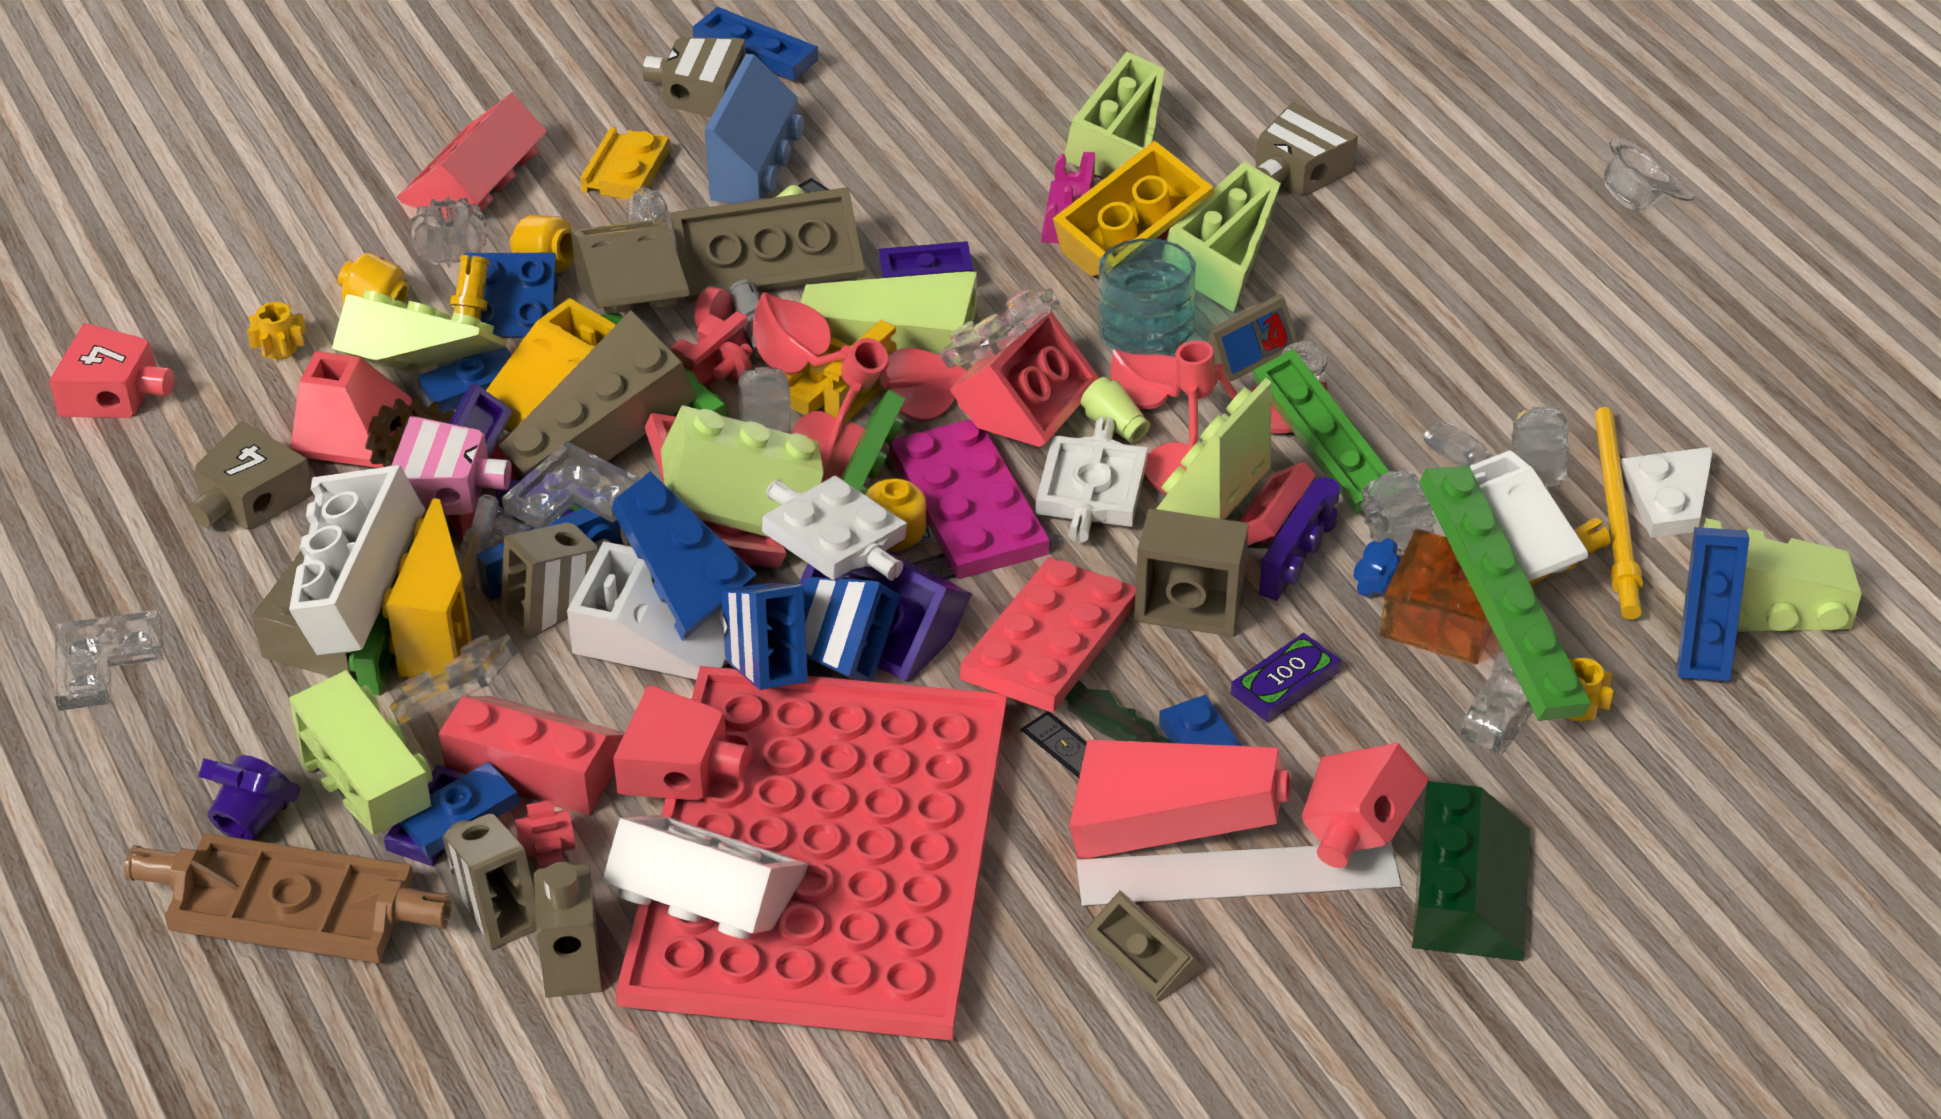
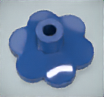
[1353,538,1404,597]

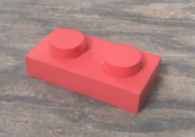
[1238,461,1316,546]

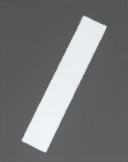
[1076,842,1401,906]

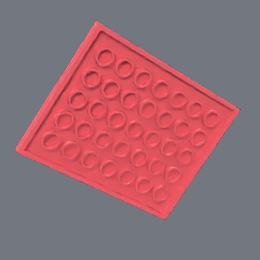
[615,666,1007,1041]

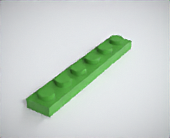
[1419,466,1591,721]

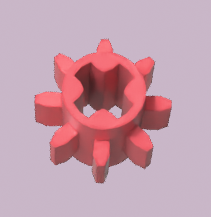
[514,800,576,869]

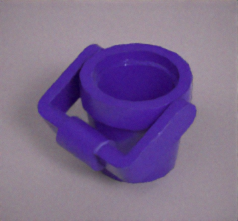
[198,755,300,841]

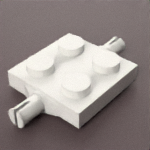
[1036,417,1148,543]
[762,476,907,580]

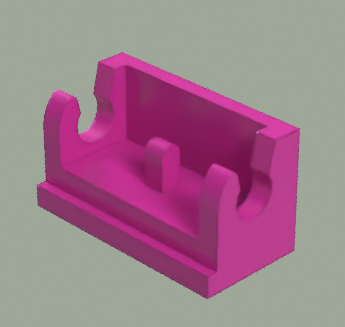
[1041,152,1095,244]

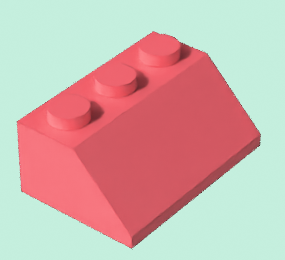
[397,92,547,220]
[950,306,1099,447]
[439,696,625,816]

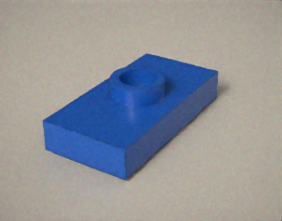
[418,346,512,413]
[399,761,520,858]

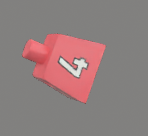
[49,323,174,418]

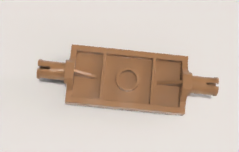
[124,833,453,963]

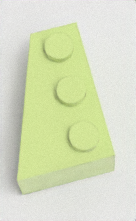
[1064,51,1165,179]
[1160,161,1281,313]
[1704,518,1862,632]
[289,670,433,835]

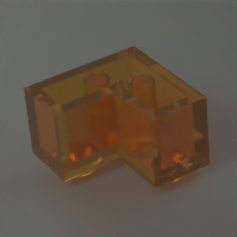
[1380,528,1492,665]

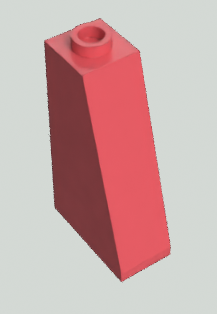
[1069,740,1291,858]

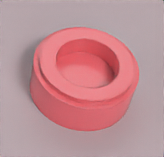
[694,286,732,328]

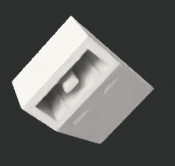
[1424,450,1589,581]
[567,541,727,680]

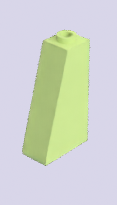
[800,271,977,366]

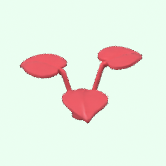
[753,292,967,483]
[1110,341,1328,494]

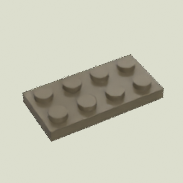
[671,187,865,303]

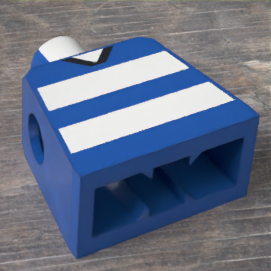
[803,577,901,682]
[720,583,808,690]

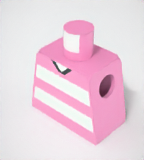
[391,416,511,516]

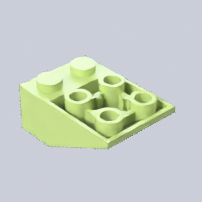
[332,290,507,372]
[1156,378,1272,520]

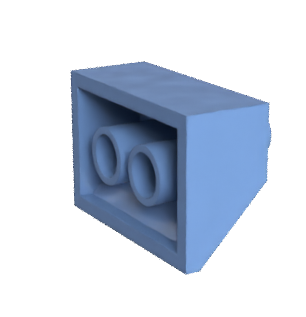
[705,54,804,204]

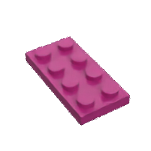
[889,419,1050,580]

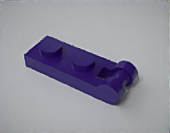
[1259,477,1340,601]

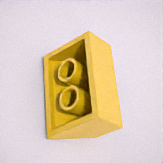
[1053,140,1215,276]

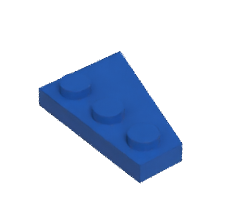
[611,471,757,640]

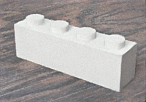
[289,465,425,655]

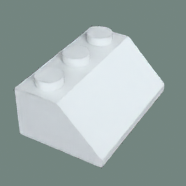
[602,815,808,939]

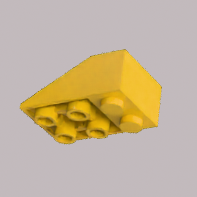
[486,298,616,433]
[382,498,473,684]

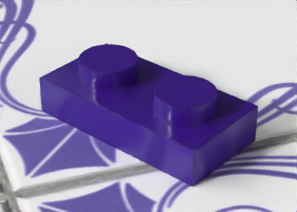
[878,241,974,278]

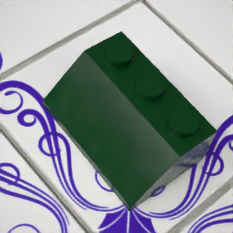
[1412,781,1530,961]

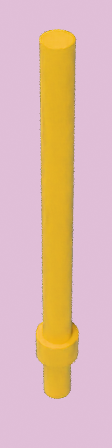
[1595,407,1643,620]

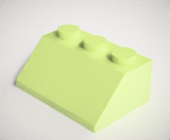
[661,405,824,537]

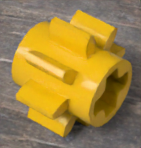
[246,302,306,360]
[1567,658,1614,721]

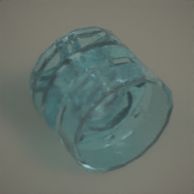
[1099,238,1196,356]

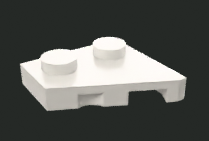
[1621,447,1712,538]

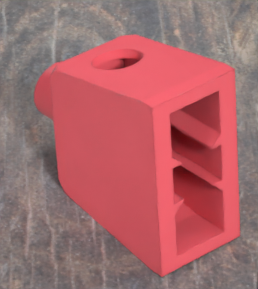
[613,685,749,800]
[1302,743,1429,868]

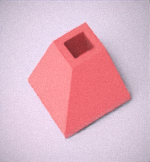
[290,351,413,468]

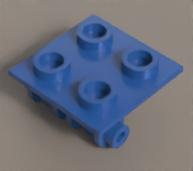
[464,253,558,338]

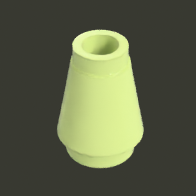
[1081,377,1150,444]

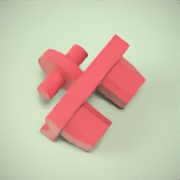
[670,311,753,388]

